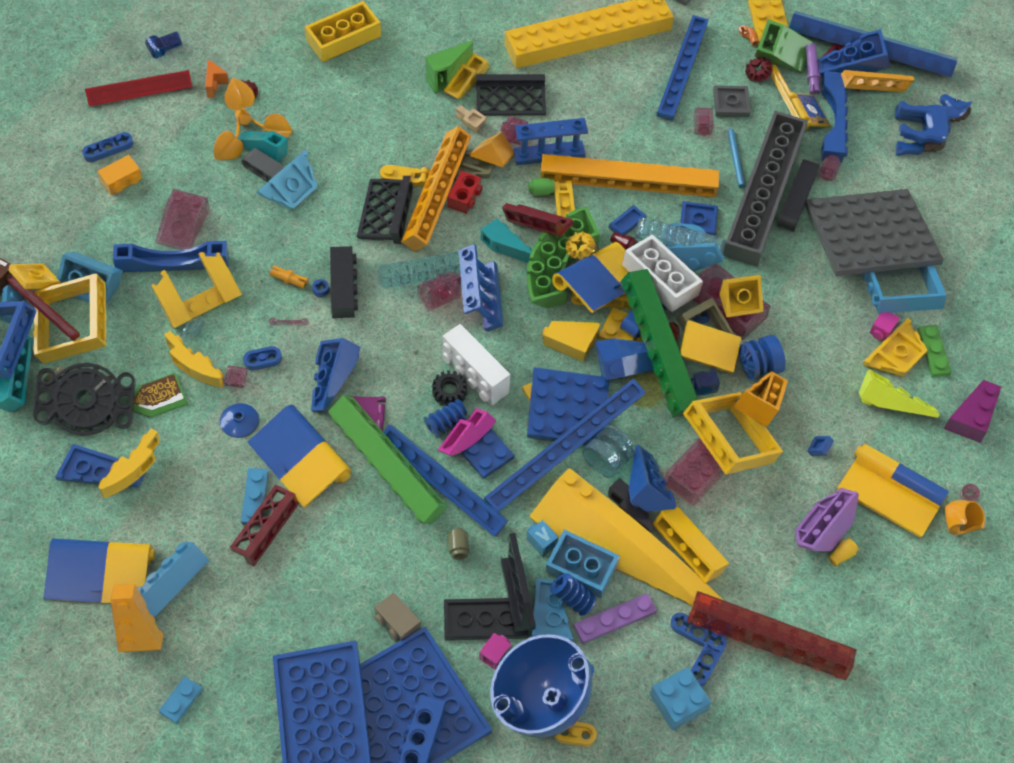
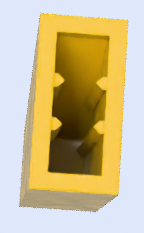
[541,321,601,362]

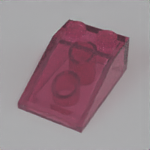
[155,189,210,250]

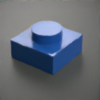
[807,436,834,456]

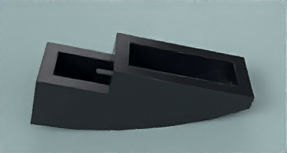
[608,477,653,533]

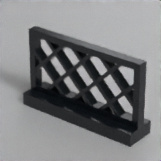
[476,74,546,116]
[357,176,414,244]
[501,533,536,632]

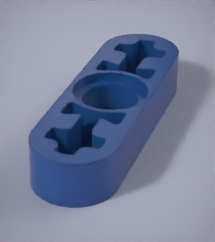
[82,132,133,162]

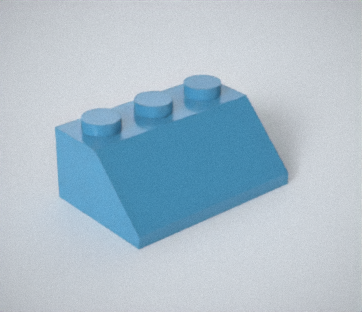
[57,251,123,305]

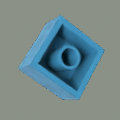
[650,667,711,730]

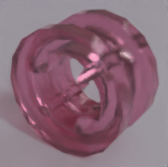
[960,484,980,501]

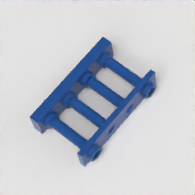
[513,118,588,165]
[459,244,504,332]

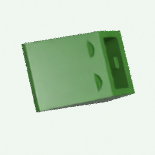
[754,19,813,73]
[425,41,473,94]

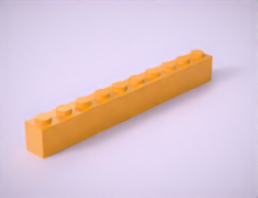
[540,154,719,198]

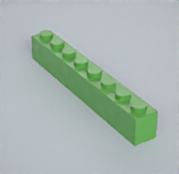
[328,395,448,524]

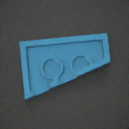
[664,243,724,272]
[532,578,573,642]

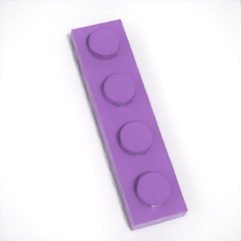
[573,593,657,644]

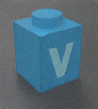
[527,520,559,557]

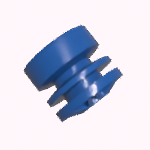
[739,334,786,381]

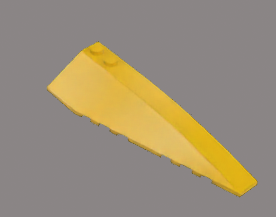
[529,468,724,615]

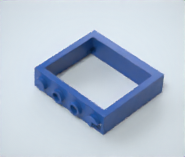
[0,301,37,379]

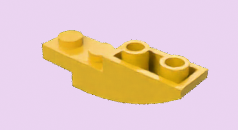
[164,331,224,388]
[98,429,160,498]

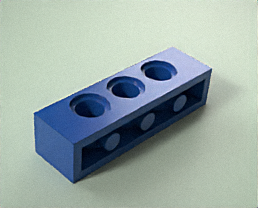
[395,695,446,763]

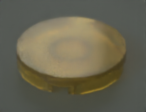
[626,372,662,407]

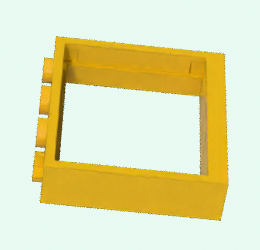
[32,273,106,363]
[683,392,783,475]

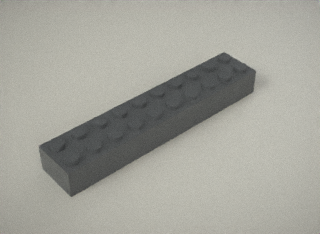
[723,111,808,266]

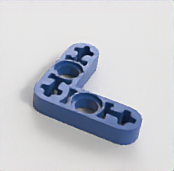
[670,613,727,687]

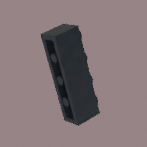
[330,246,358,318]

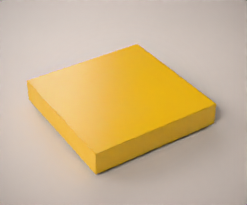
[9,263,61,289]

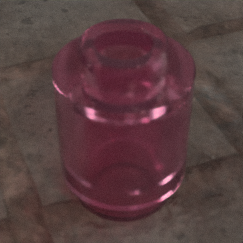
[819,155,840,181]

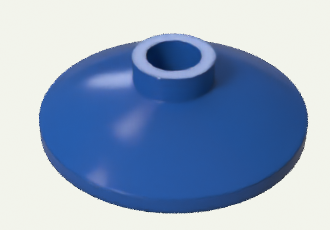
[220,403,259,438]

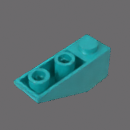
[237,131,288,162]
[480,218,532,263]

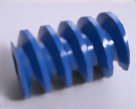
[423,399,467,437]
[550,573,596,616]

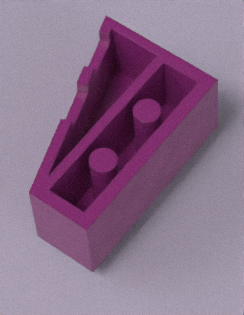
[944,380,1002,443]

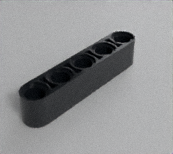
[777,159,820,232]

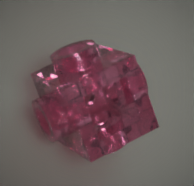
[500,116,528,145]

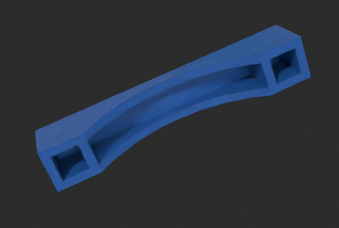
[821,71,848,163]
[113,241,229,272]

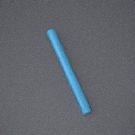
[727,129,745,188]

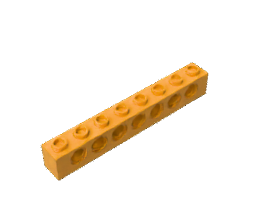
[401,126,471,252]

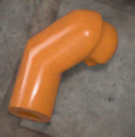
[739,25,759,46]

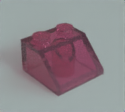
[417,271,461,312]

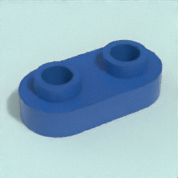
[243,346,282,370]

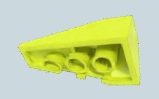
[859,369,940,418]

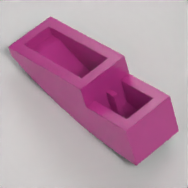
[438,408,496,456]

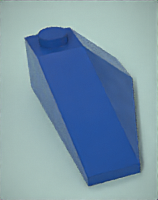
[817,29,890,75]
[311,338,361,412]
[595,338,654,380]
[629,444,677,511]

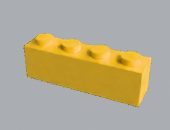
[653,505,729,583]

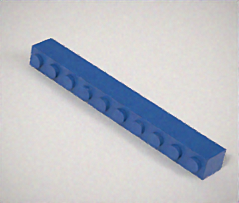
[789,11,958,77]

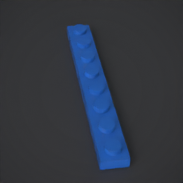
[657,15,709,121]
[384,424,509,537]

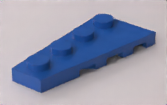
[55,444,147,488]

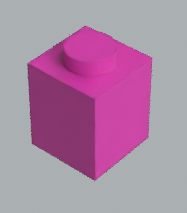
[870,312,900,341]
[479,633,511,670]

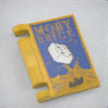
[788,92,831,128]

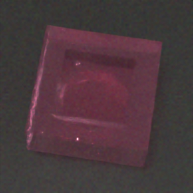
[224,365,248,388]

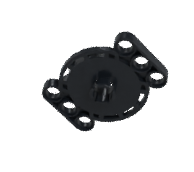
[33,363,136,436]

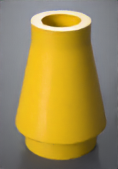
[828,538,859,567]

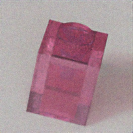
[693,108,714,136]

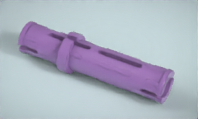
[805,44,821,95]

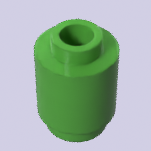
[528,178,554,196]

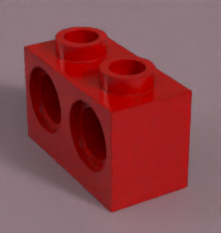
[447,171,483,214]

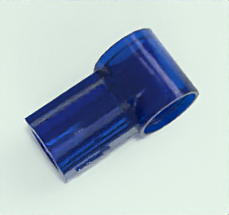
[145,32,182,58]

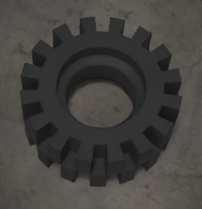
[432,370,467,406]

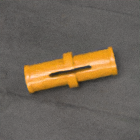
[270,265,308,289]

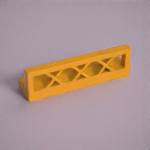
[841,70,914,92]

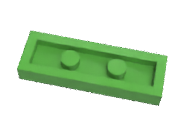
[918,325,951,377]

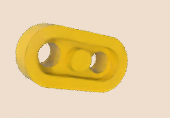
[554,722,597,747]

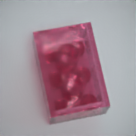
[664,437,732,507]

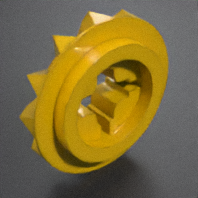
[565,231,595,259]

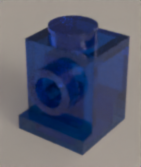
[690,367,720,396]

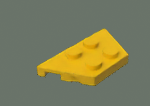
[863,318,928,377]

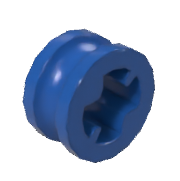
[312,279,329,297]

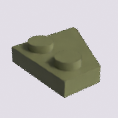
[454,150,495,181]

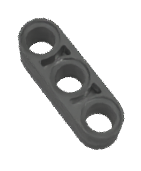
[241,148,284,182]

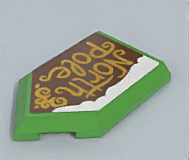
[127,373,188,418]

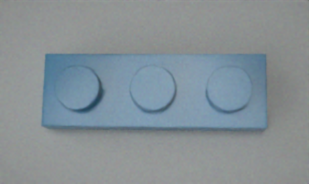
[241,468,268,526]

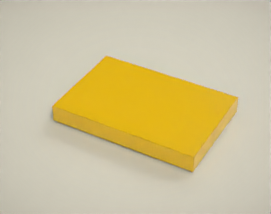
[680,320,742,374]

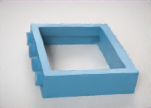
[862,266,947,313]

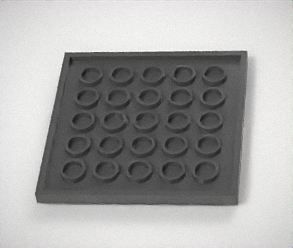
[805,189,944,276]

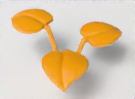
[213,78,292,160]

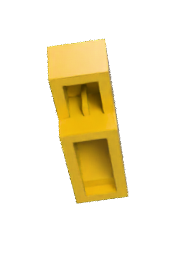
[444,53,490,100]

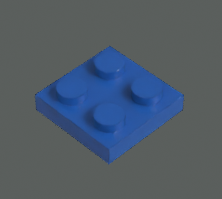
[460,428,515,479]

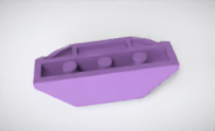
[795,488,859,551]

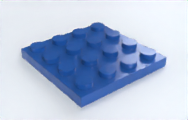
[527,367,609,447]

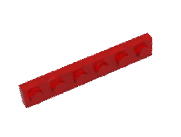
[85,70,193,106]

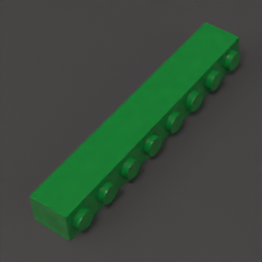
[621,269,698,418]

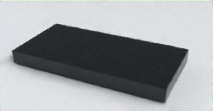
[444,598,528,640]

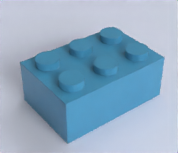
[546,530,620,598]

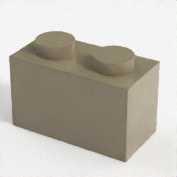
[374,592,421,641]

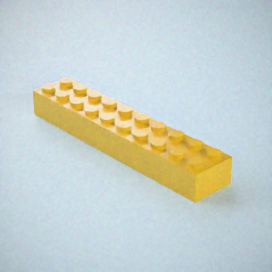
[504,0,674,69]

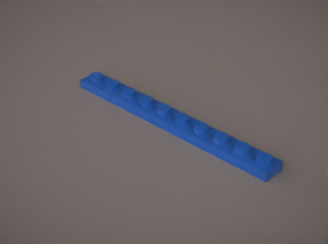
[484,378,646,512]

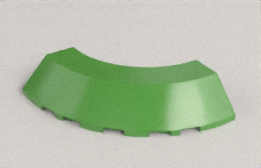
[527,206,600,308]

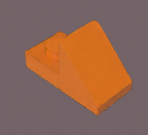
[205,60,229,98]

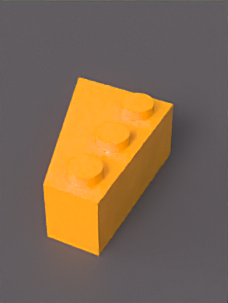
[734,371,788,426]
[110,584,164,653]

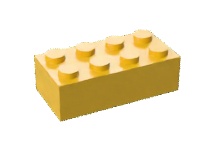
[305,1,381,63]

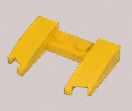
[151,252,242,328]

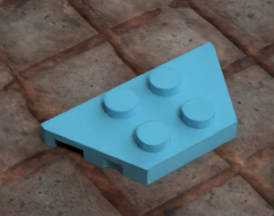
[256,149,318,210]

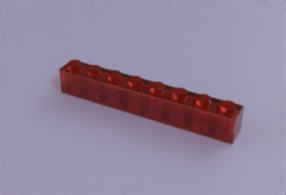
[687,591,857,680]

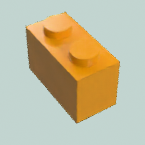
[97,155,142,195]

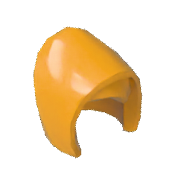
[945,500,985,535]

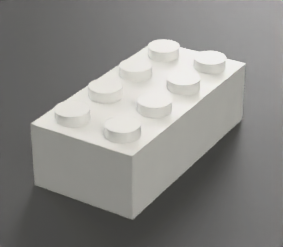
[622,234,703,312]
[442,324,510,406]

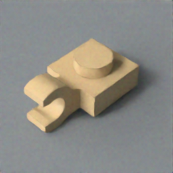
[455,105,487,132]

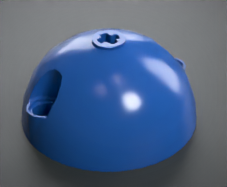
[490,634,594,737]

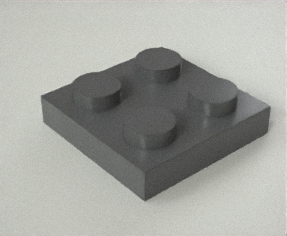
[713,85,751,117]

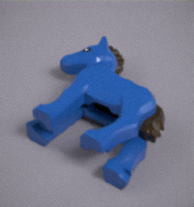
[895,94,972,155]

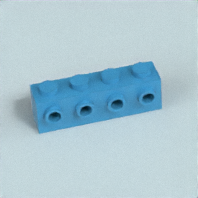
[138,541,209,617]

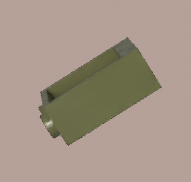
[676,298,735,335]

